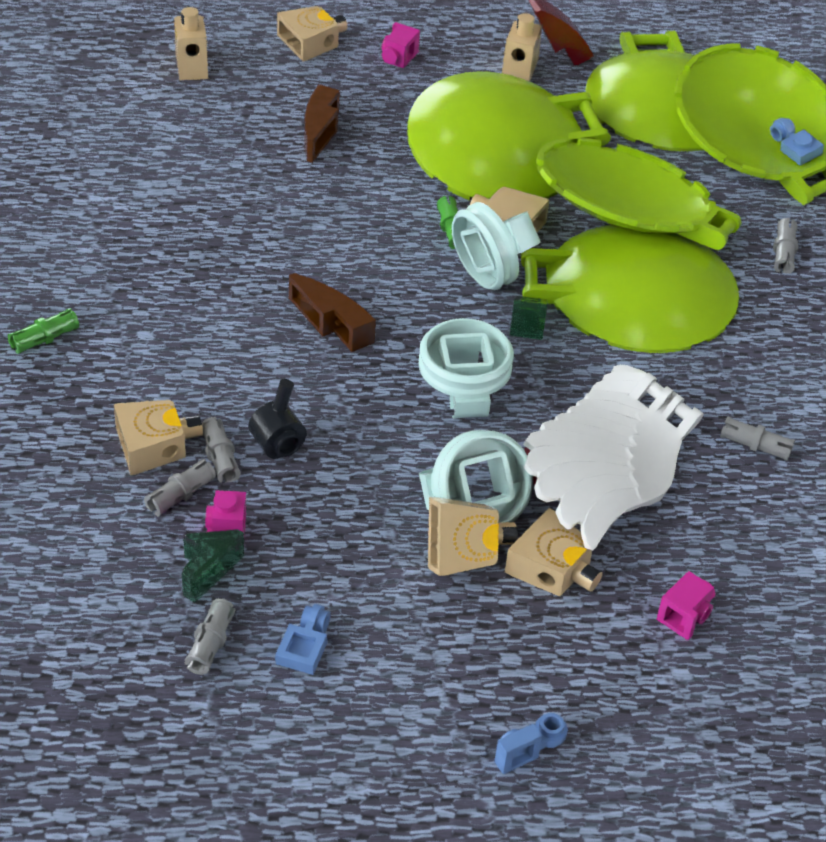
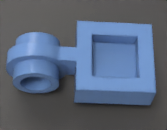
[770,118,824,166]
[275,604,331,675]
[494,713,568,774]

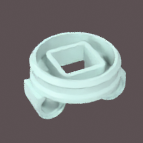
[452,202,541,290]
[418,318,514,419]
[419,430,533,522]

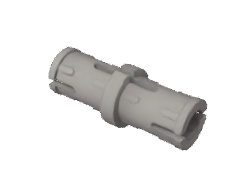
[773,218,799,274]
[720,416,795,461]
[202,417,241,483]
[144,459,216,517]
[184,598,236,675]

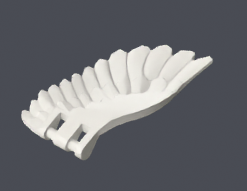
[523,365,704,551]

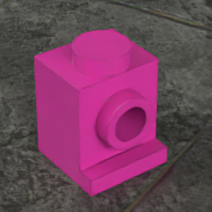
[382,22,420,68]
[205,490,246,549]
[657,571,715,640]

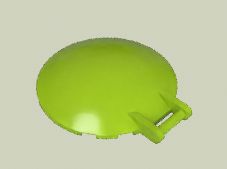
[585,31,704,151]
[675,43,826,205]
[407,71,611,200]
[536,138,741,250]
[521,225,739,353]

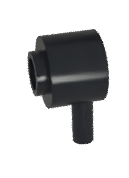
[248,379,307,459]

